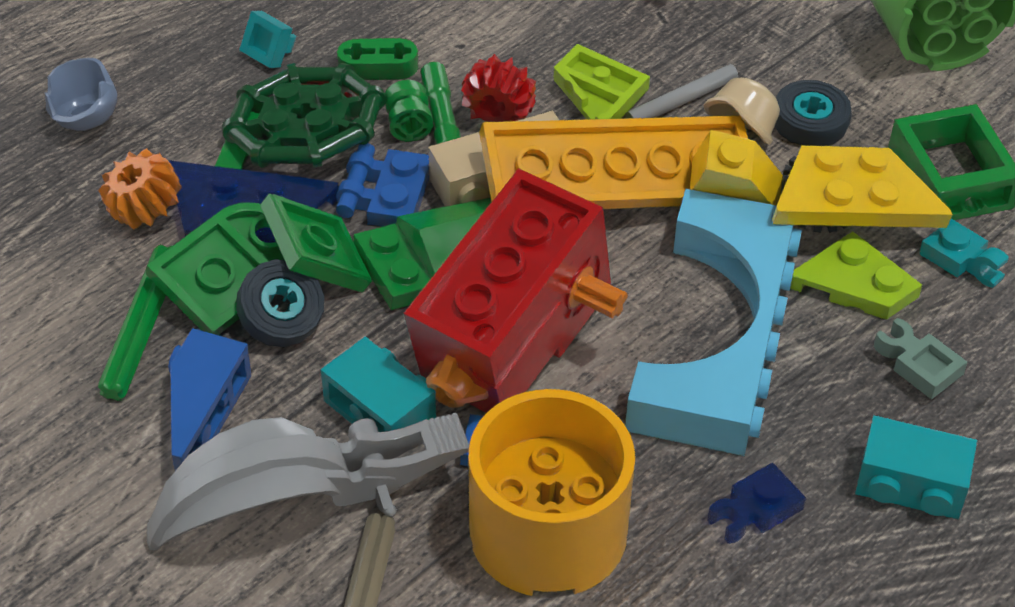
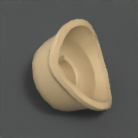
[703,77,780,145]

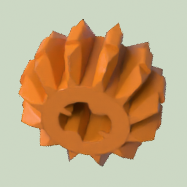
[98,148,182,229]

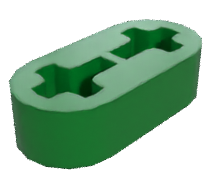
[337,38,419,80]

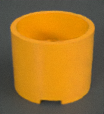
[468,389,635,596]

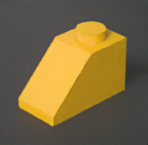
[689,130,783,205]

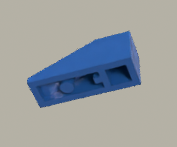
[168,328,252,471]

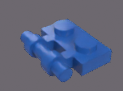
[336,143,429,227]

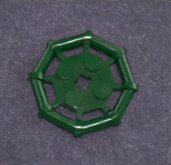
[222,63,386,168]

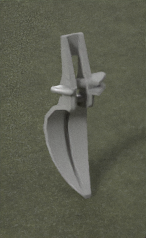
[147,413,469,550]

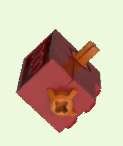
[404,168,628,413]

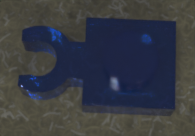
[707,462,806,544]

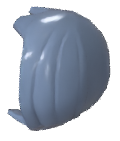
[45,58,118,131]

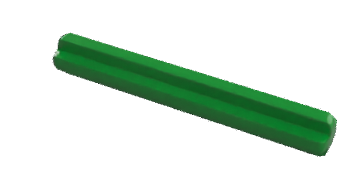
[98,244,172,401]

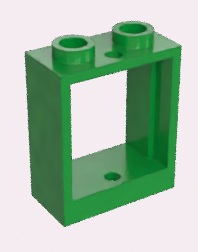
[888,104,1015,220]

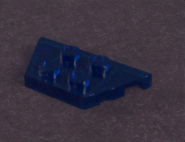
[169,160,339,243]

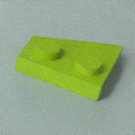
[554,44,650,120]
[790,231,922,320]

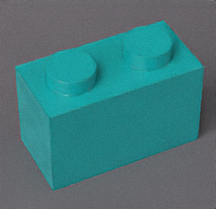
[320,337,436,432]
[855,415,977,519]

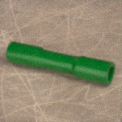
[420,62,461,144]

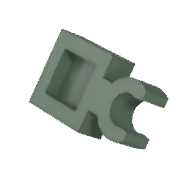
[873,318,967,400]

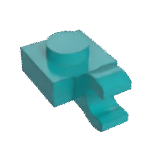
[920,219,1009,288]

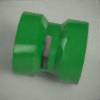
[385,80,433,142]

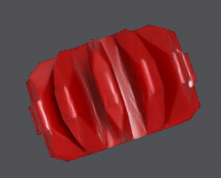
[461,54,536,122]

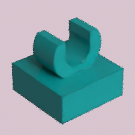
[239,11,297,68]

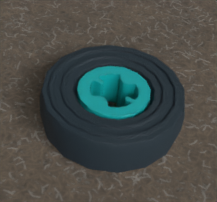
[775,80,852,146]
[236,259,324,347]

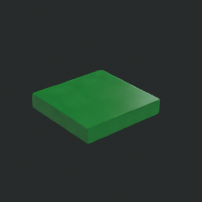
[260,193,372,293]

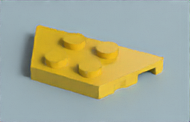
[772,145,952,228]

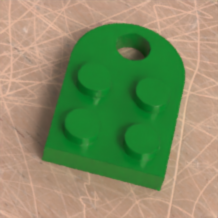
[146,203,285,335]

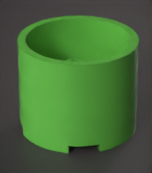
[870,0,1015,71]

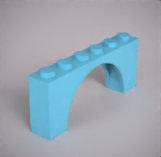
[625,189,802,456]

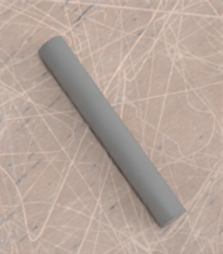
[625,64,738,119]

